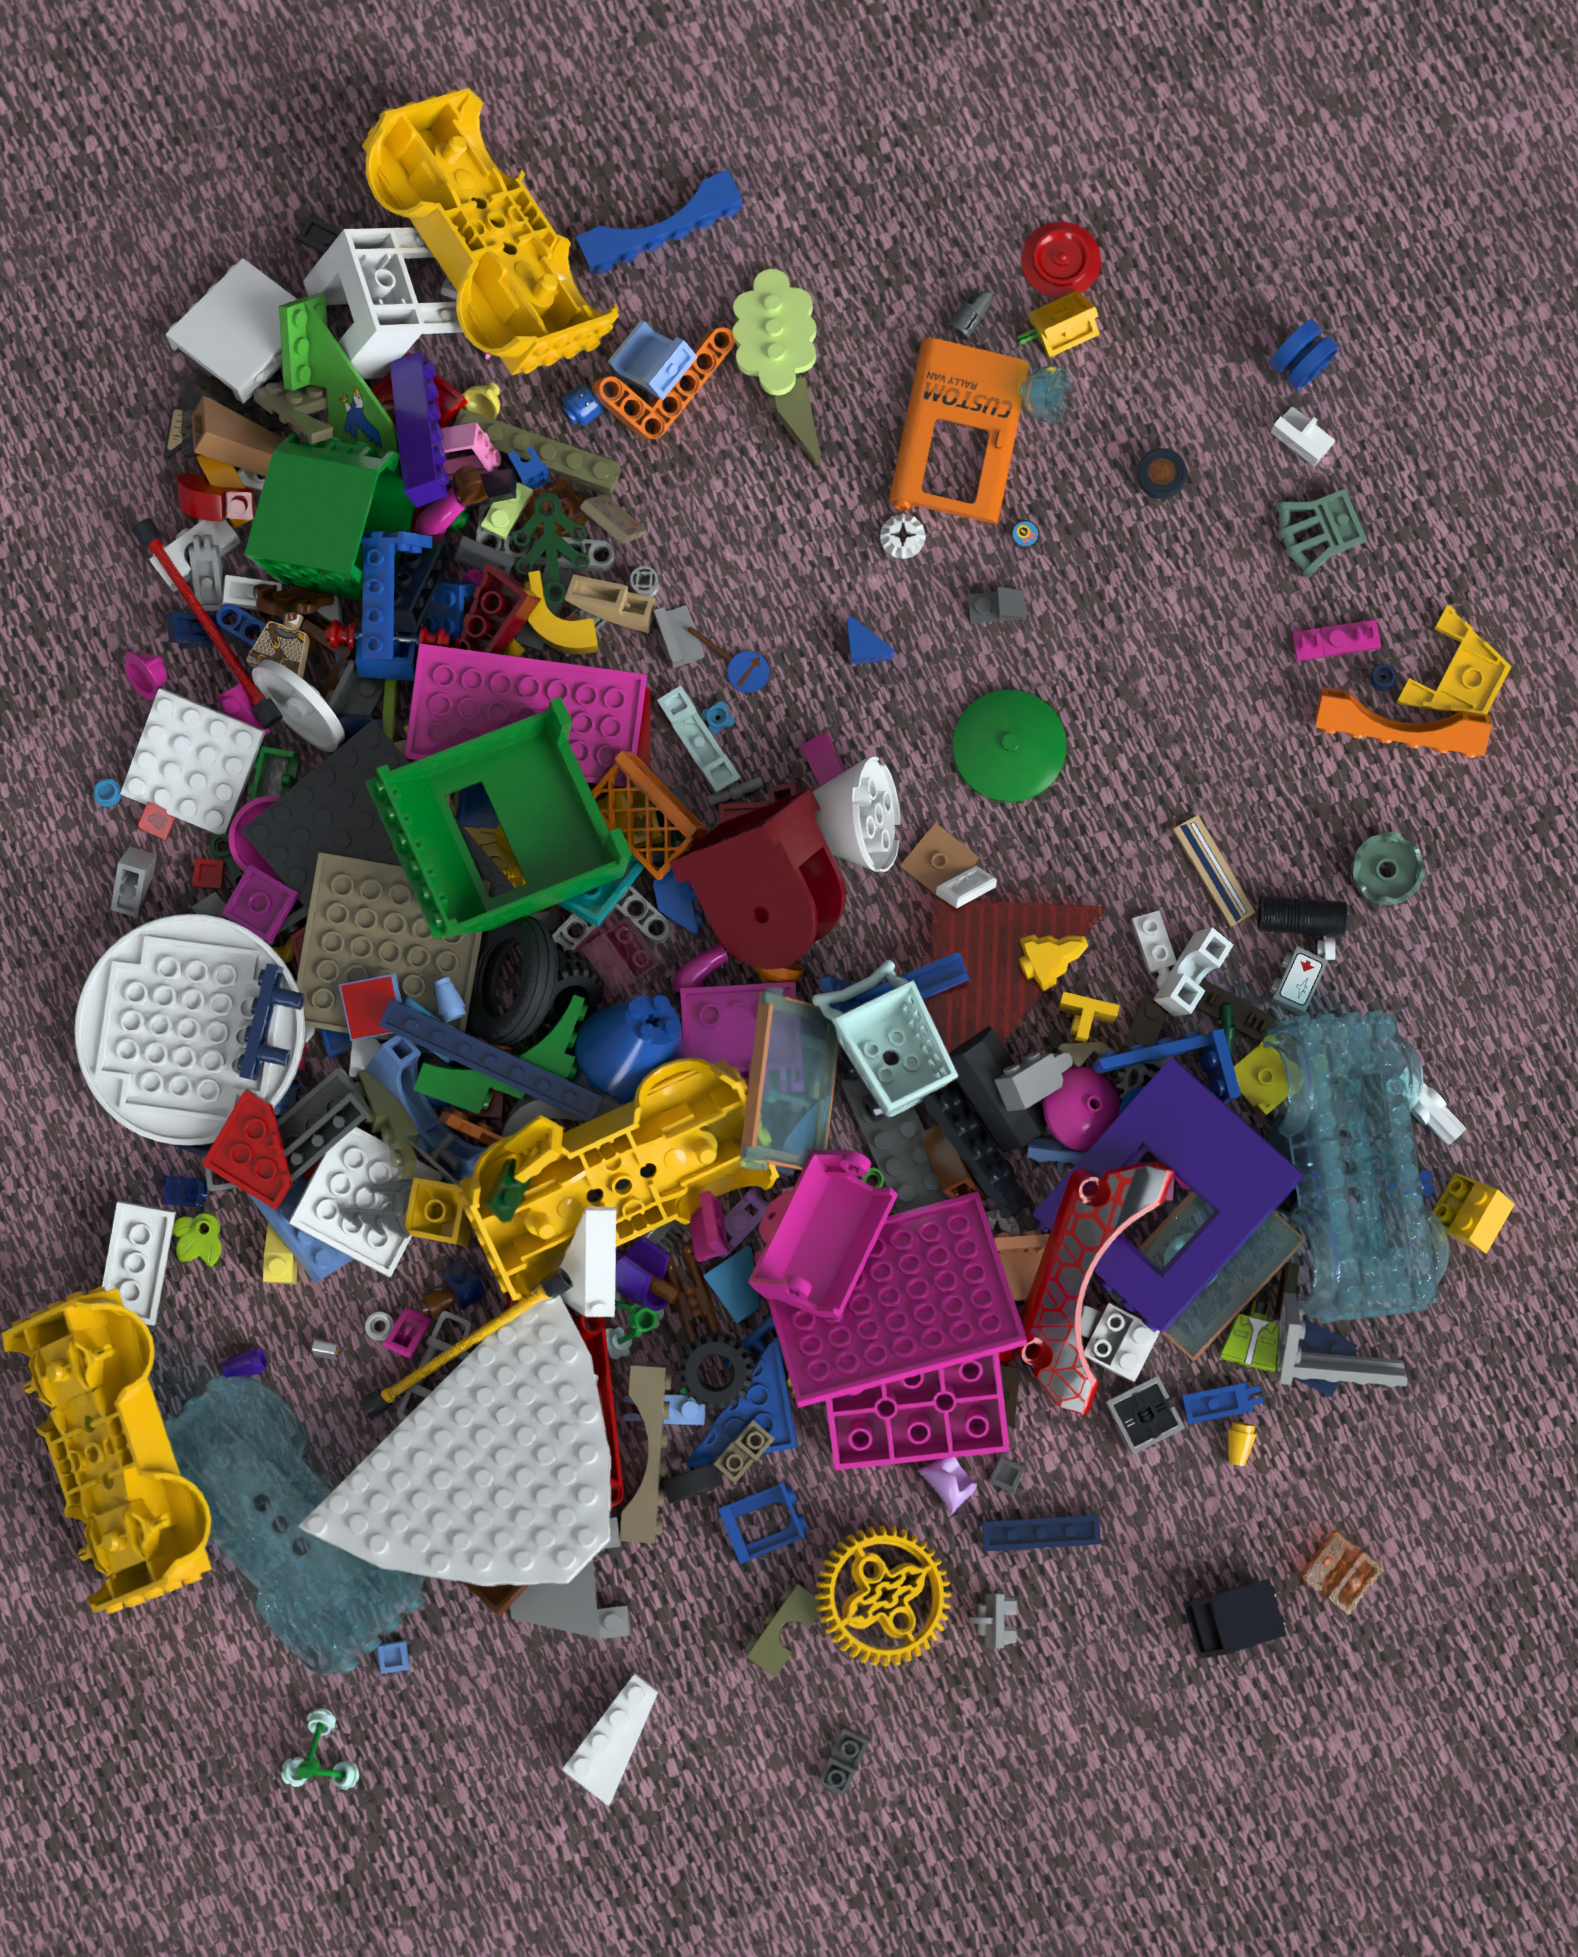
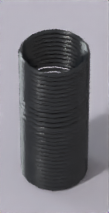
[1257,895,1348,937]

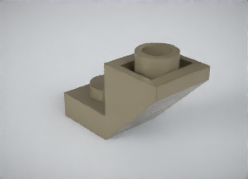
[1056,1042,1116,1072]

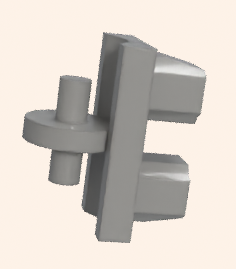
[969,1593,1017,1648]

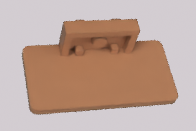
[994,1231,1050,1301]

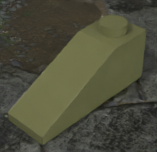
[768,377,821,466]

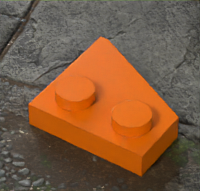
[438,1109,503,1146]

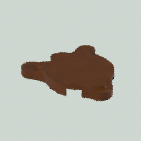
[253,584,334,621]

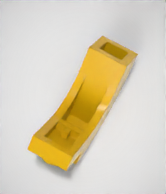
[524,570,599,654]

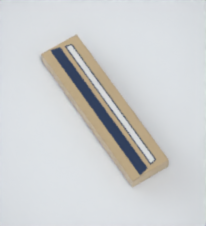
[1173,815,1256,928]

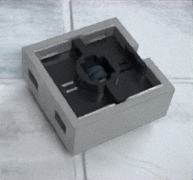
[1105,1376,1185,1455]

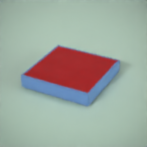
[339,973,402,1041]

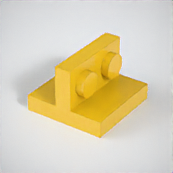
[1027,290,1100,358]
[1057,992,1120,1043]

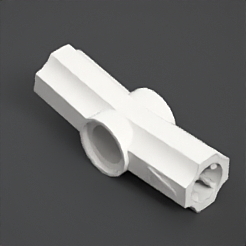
[1389,1066,1467,1146]

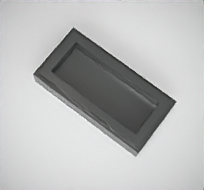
[453,536,515,574]

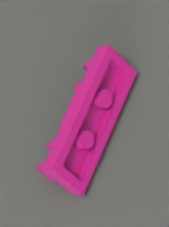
[1292,620,1381,661]

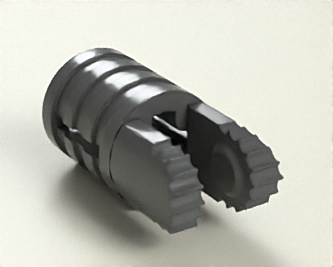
[947,289,994,340]

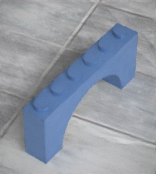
[364,1035,494,1185]

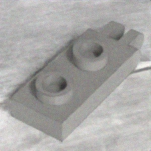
[189,534,224,611]

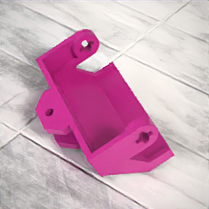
[748,1150,898,1318]

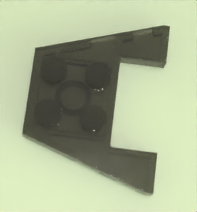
[181,371,288,460]

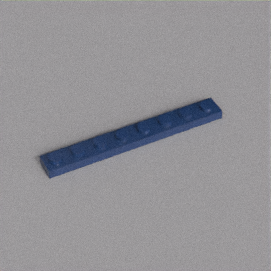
[379,999,604,1122]

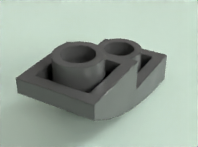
[818,1726,871,1796]

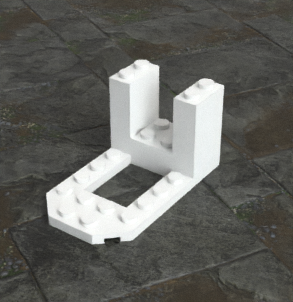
[303,227,508,379]

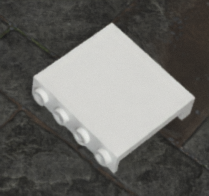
[166,258,298,404]

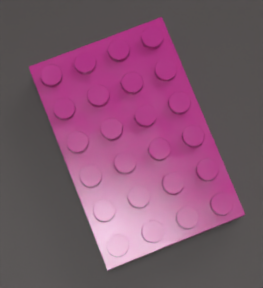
[826,1353,1010,1470]

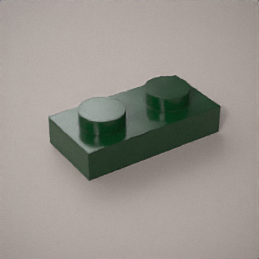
[484,1158,532,1223]

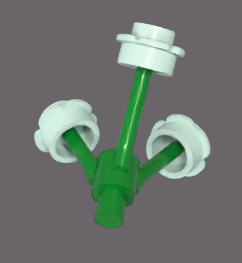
[281,1708,359,1790]

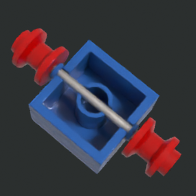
[325,613,450,681]

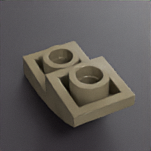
[712,1420,775,1483]

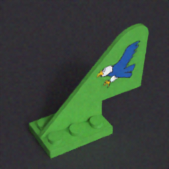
[279,293,400,455]

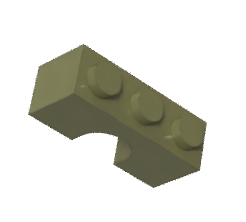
[745,1584,823,1677]

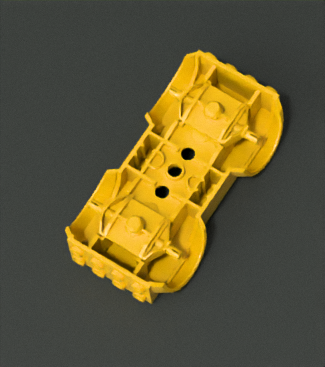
[1,1286,211,1615]

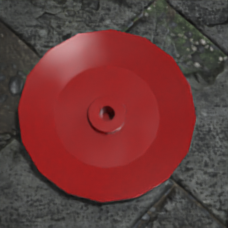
[1021,221,1101,299]

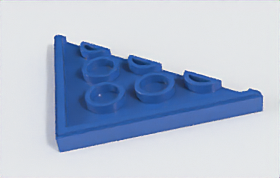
[687,1337,798,1468]

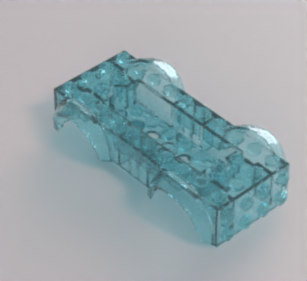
[1263,1010,1450,1323]
[163,1376,428,1676]

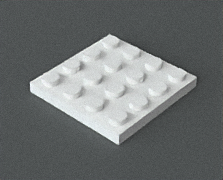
[120,688,266,834]
[287,1127,443,1277]

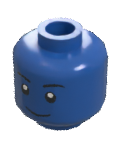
[561,384,603,426]

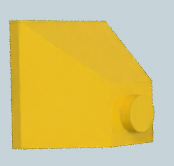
[404,1177,472,1246]

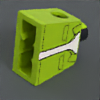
[1218,1300,1279,1372]

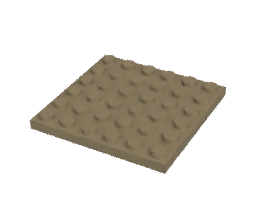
[297,852,491,1046]

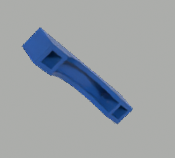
[576,169,742,274]

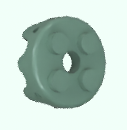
[1351,832,1426,906]

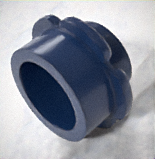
[1369,664,1397,692]

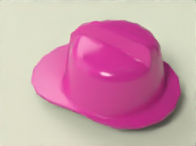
[125,651,167,700]

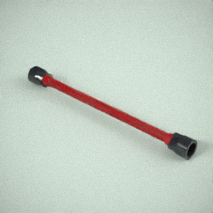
[132,518,283,729]

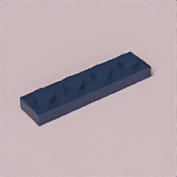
[982,1515,1101,1552]

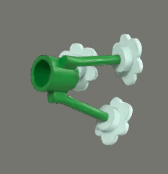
[606,1290,664,1360]

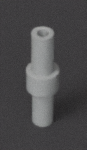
[707,777,764,806]

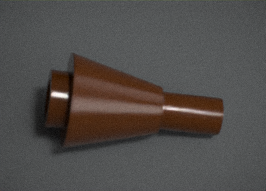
[418,1283,472,1320]

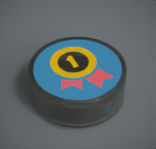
[1011,520,1040,550]

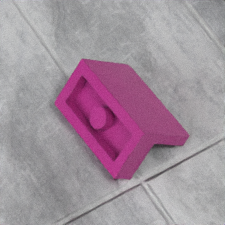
[689,1190,729,1262]

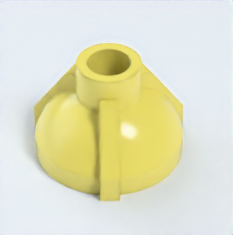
[463,382,500,420]

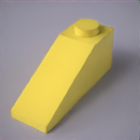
[263,1222,298,1284]

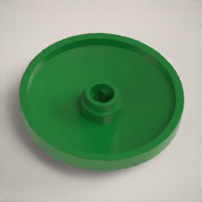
[952,690,1066,803]

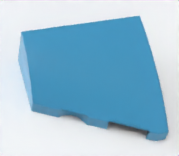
[703,1245,761,1324]

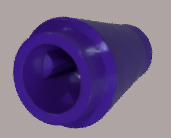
[222,1346,267,1378]

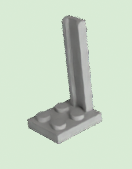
[1277,1293,1408,1387]

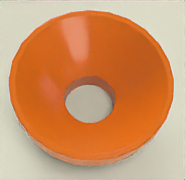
[754,962,804,983]

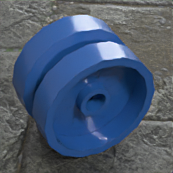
[1269,319,1341,391]

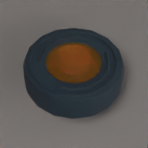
[1136,448,1187,499]

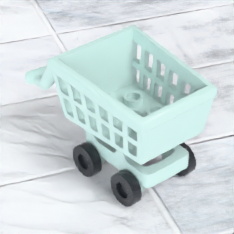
[812,960,958,1123]

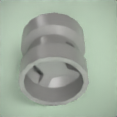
[630,566,659,597]

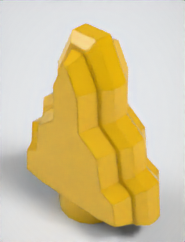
[1018,934,1089,992]

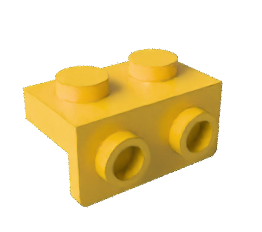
[504,1115,563,1183]

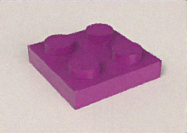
[221,864,300,943]

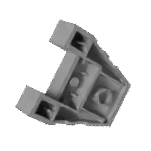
[510,1517,631,1639]

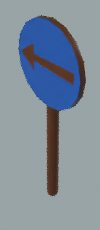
[688,627,769,693]

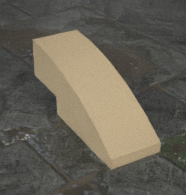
[565,574,657,633]

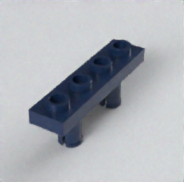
[237,963,305,1081]

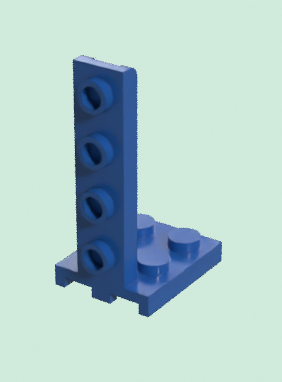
[360,531,432,660]
[819,952,970,1030]
[1093,1029,1241,1104]

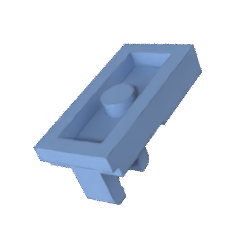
[1027,1136,1086,1172]

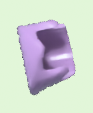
[917,1457,977,1515]

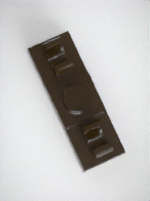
[1195,979,1275,1043]

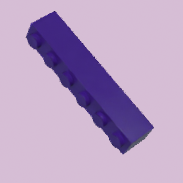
[390,351,449,508]

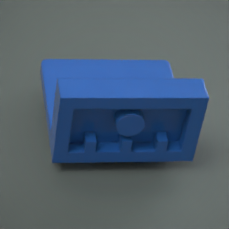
[423,579,480,642]

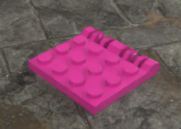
[680,982,802,1094]

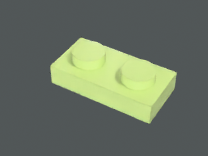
[481,482,533,541]

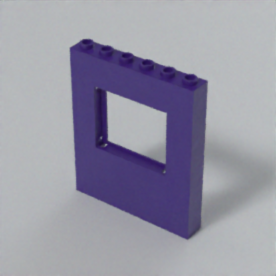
[1032,1058,1305,1333]

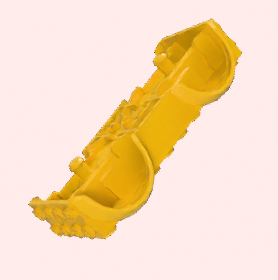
[362,88,619,375]
[458,1058,779,1301]

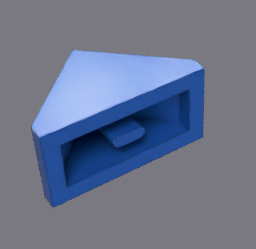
[847,616,895,665]

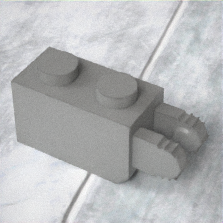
[995,1051,1073,1111]

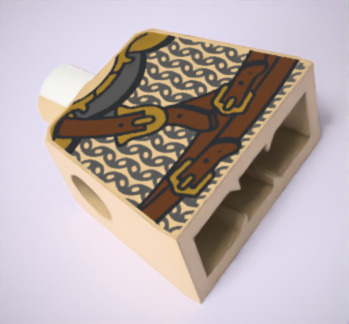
[247,614,310,678]

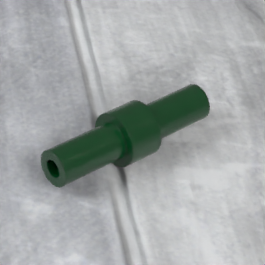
[1218,1002,1236,1059]

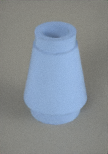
[433,977,467,1022]

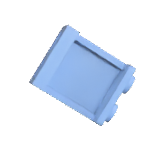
[608,320,697,400]

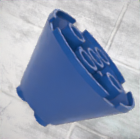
[575,995,684,1104]

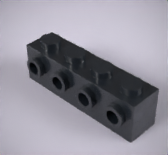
[394,534,453,632]

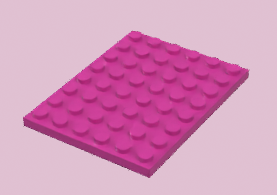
[755,1191,1027,1408]

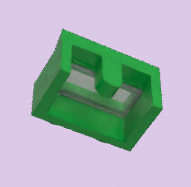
[248,746,302,801]

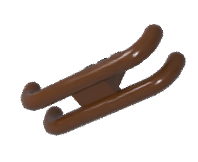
[665,1244,722,1361]

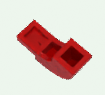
[177,473,255,522]

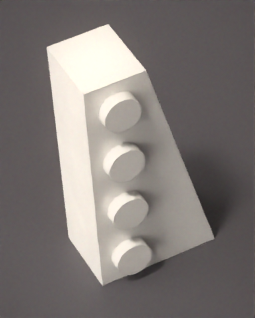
[562,1673,659,1806]

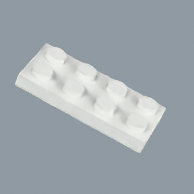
[102,1201,176,1326]

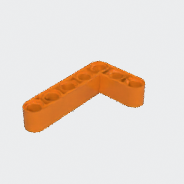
[592,327,735,440]

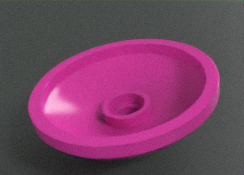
[229,796,282,881]
[1043,1067,1122,1152]

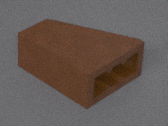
[920,1123,989,1201]

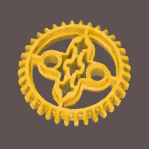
[815,1526,951,1666]

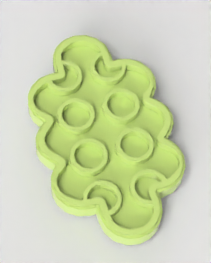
[732,269,817,395]

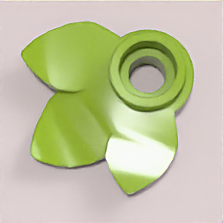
[172,1213,222,1267]

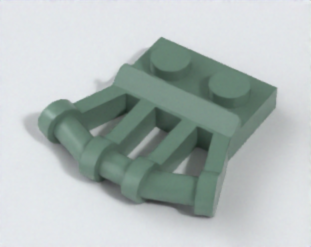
[1276,489,1367,579]

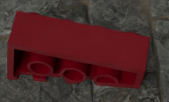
[453,563,541,655]

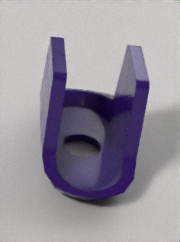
[615,1236,671,1311]

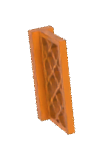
[591,750,709,880]

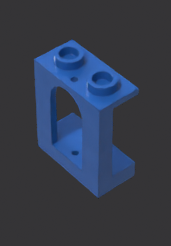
[718,1482,809,1564]

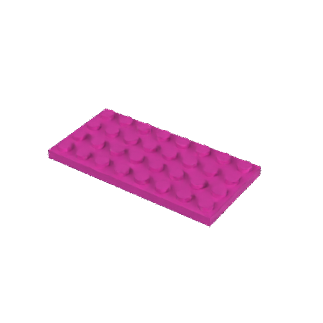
[404,643,647,787]

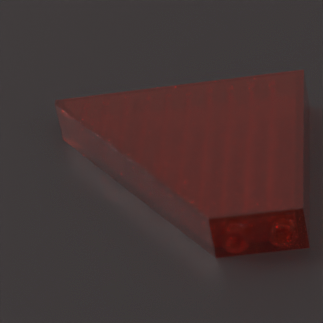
[928,899,1105,1061]

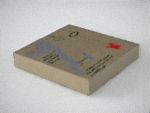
[580,494,647,544]

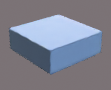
[376,1640,410,1674]

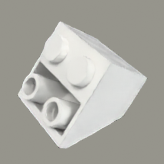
[1084,1303,1160,1383]

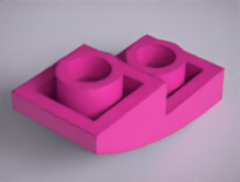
[801,732,846,786]

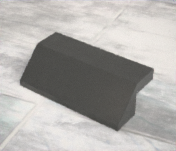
[277,1066,371,1183]

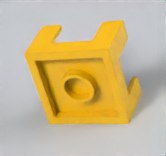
[1234,1035,1310,1119]

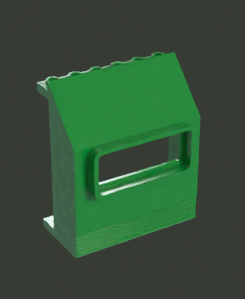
[365,697,632,939]

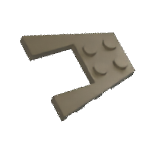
[254,381,394,444]

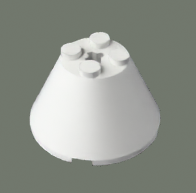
[812,757,900,872]

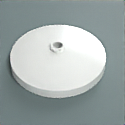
[252,660,345,752]

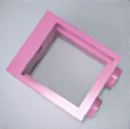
[441,422,501,481]

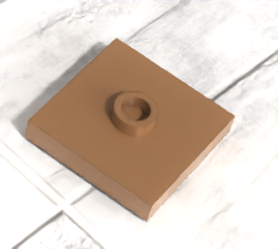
[899,822,980,903]

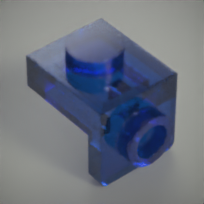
[161,1175,208,1208]
[439,1256,486,1309]

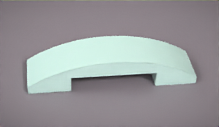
[657,686,741,793]

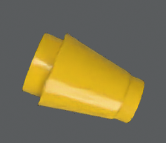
[1228,1421,1257,1466]

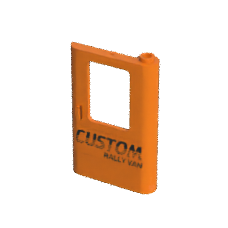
[889,338,1030,525]

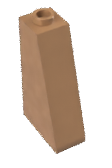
[191,396,285,477]

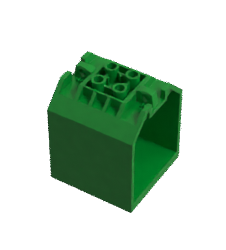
[244,434,416,603]

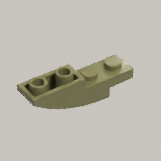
[355,1070,419,1178]

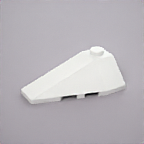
[557,1207,616,1317]

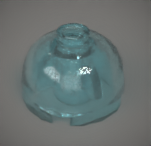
[1020,366,1071,423]

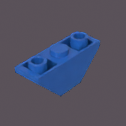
[653,868,703,936]

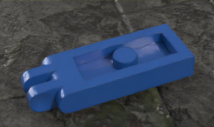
[1181,1383,1263,1425]

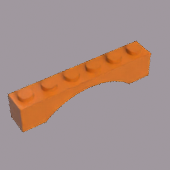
[1315,686,1492,758]

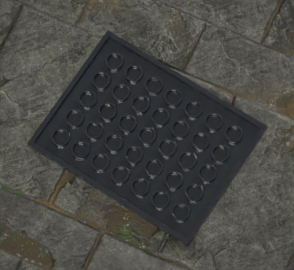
[241,720,515,911]

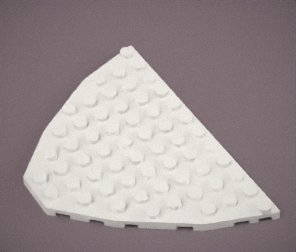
[299,1284,611,1586]

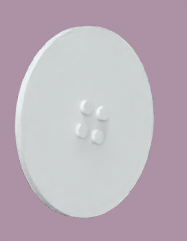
[74,914,305,1146]

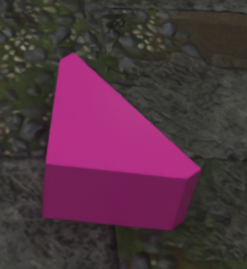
[383,1307,431,1359]

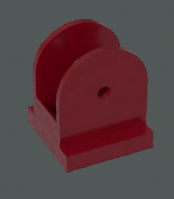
[669,788,846,969]

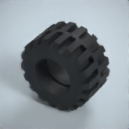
[542,950,604,1027]
[679,1332,754,1409]

